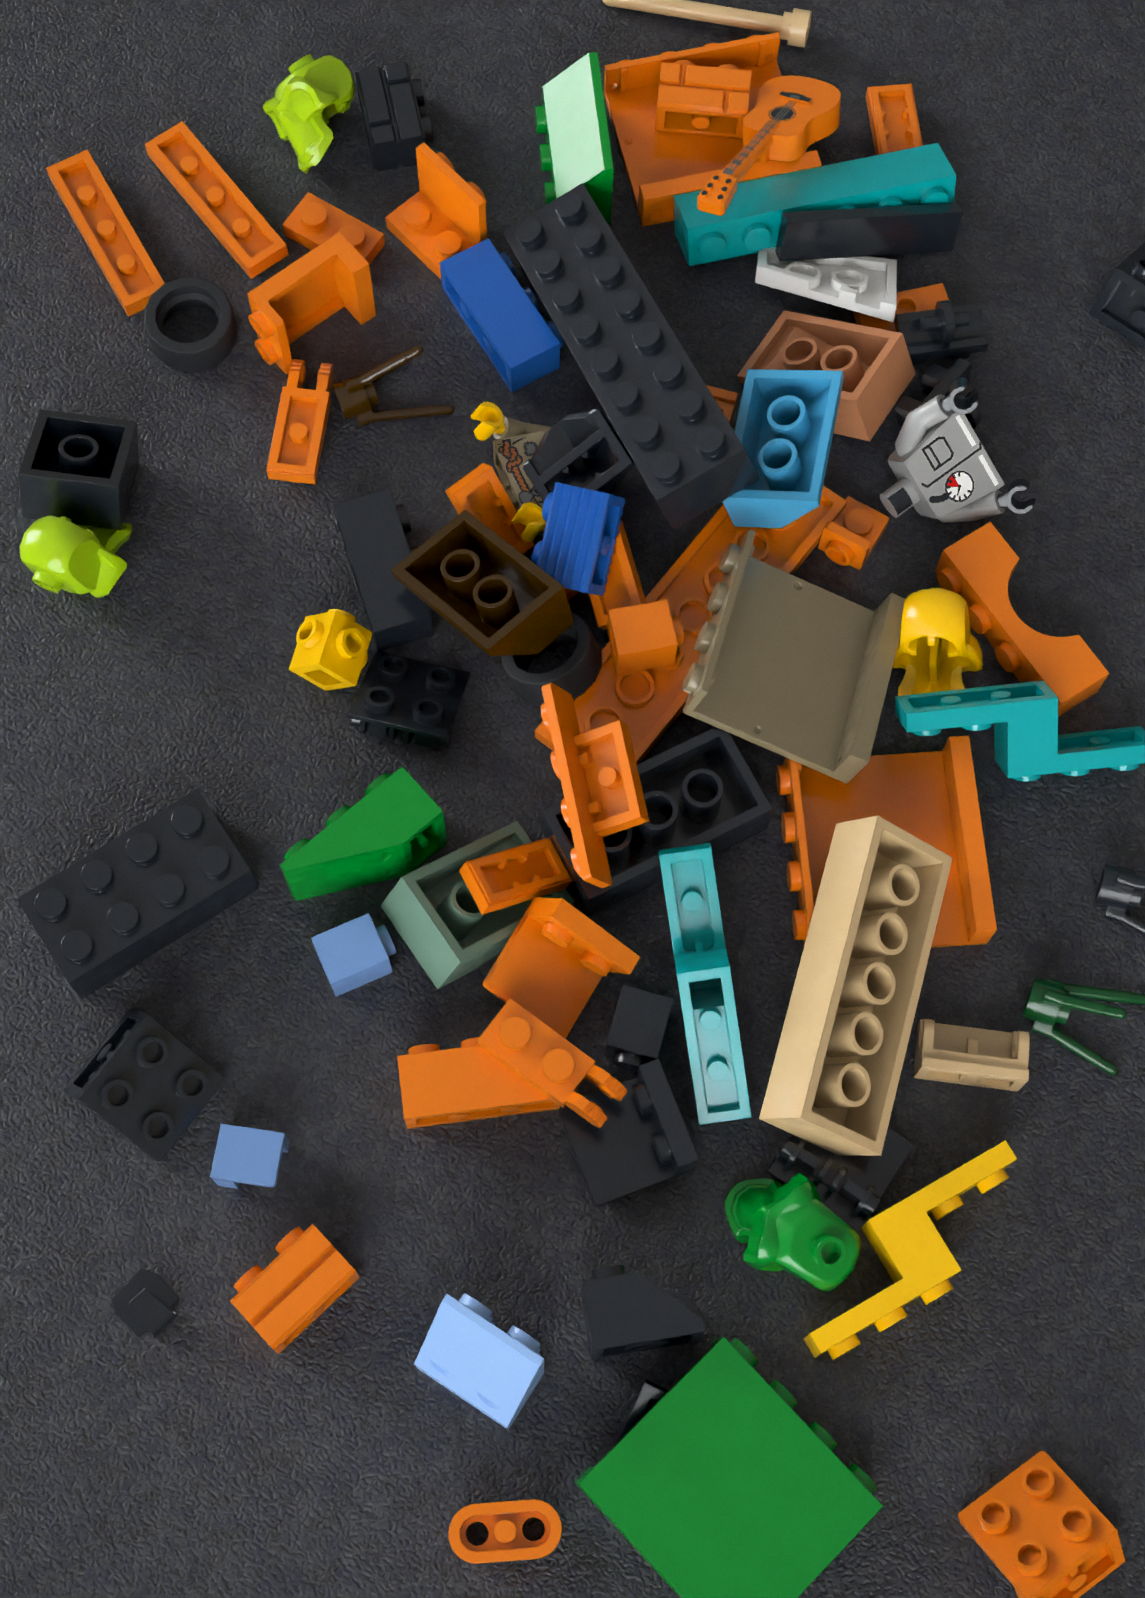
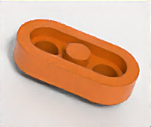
[448,1499,562,1564]

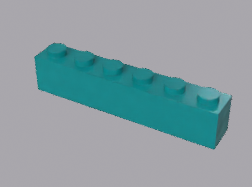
[673,143,956,266]

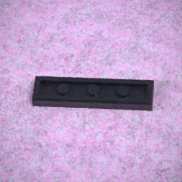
[775,202,963,262]

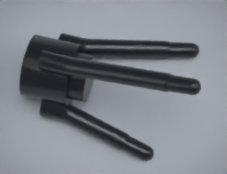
[1095,864,1145,935]

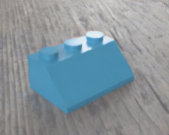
[722,369,844,528]

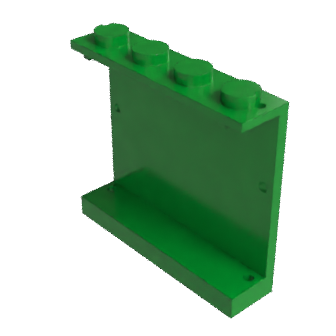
[574,1337,883,1598]

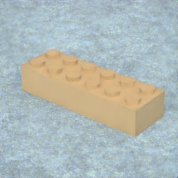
[759,815,953,1156]

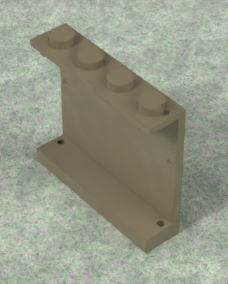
[682,529,905,784]

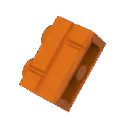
[655,60,752,138]
[230,1224,360,1354]

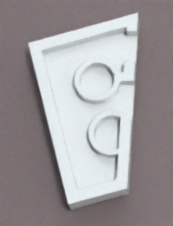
[755,247,897,322]

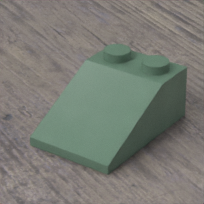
[381,821,575,990]

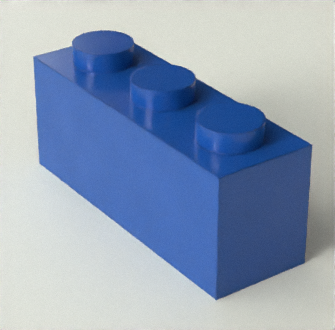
[440,238,563,393]

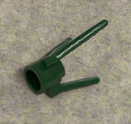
[1022,977,1145,1075]

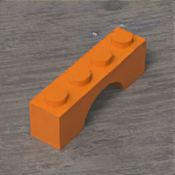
[935,521,1109,717]

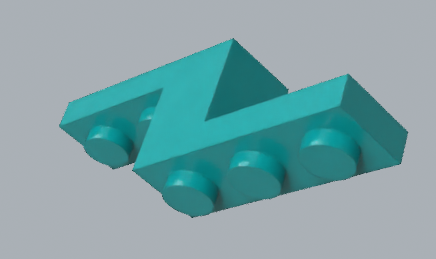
[895,680,1145,782]
[658,843,752,1125]

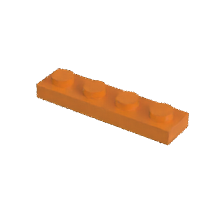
[145,121,289,279]
[46,150,165,317]

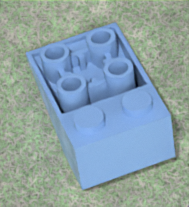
[414,1293,544,1430]

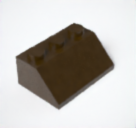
[391,510,574,656]

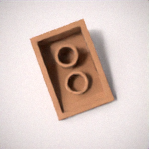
[737,311,915,442]

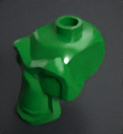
[724,1173,861,1291]

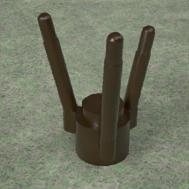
[332,345,454,427]

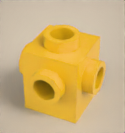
[288,609,373,691]

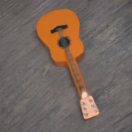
[697,75,841,216]

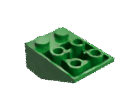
[280,767,447,901]

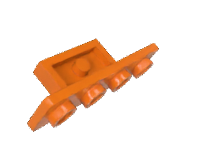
[540,683,649,888]

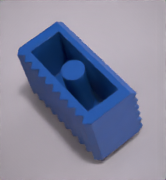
[531,482,625,596]

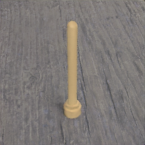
[602,0,812,48]

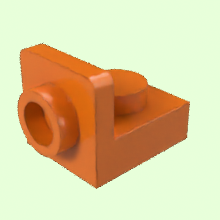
[818,496,890,571]

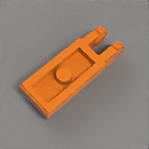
[267,359,334,485]
[477,998,628,1128]

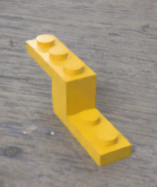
[804,1140,1017,1360]

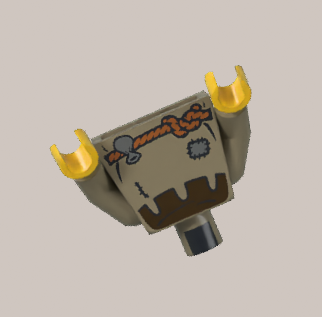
[471,402,552,542]

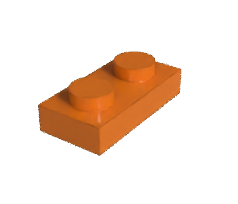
[282,192,385,265]

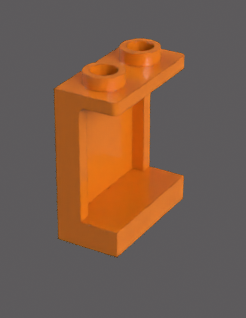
[247,231,376,375]

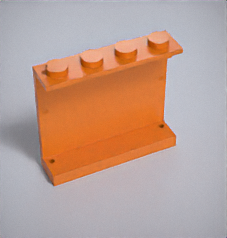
[604,32,822,227]
[776,735,997,948]

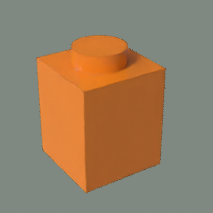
[607,599,684,675]

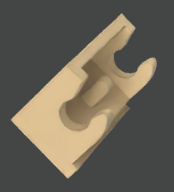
[913,1019,1030,1092]

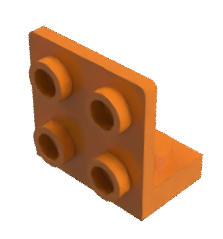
[385,142,488,279]
[483,897,640,1039]
[958,1451,1125,1598]

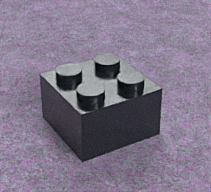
[18,409,139,530]

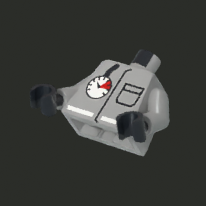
[880,377,1036,523]

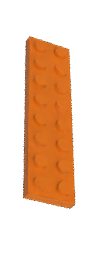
[535,485,847,765]

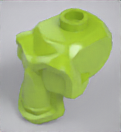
[262,54,355,174]
[19,515,132,598]

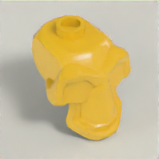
[892,588,983,696]

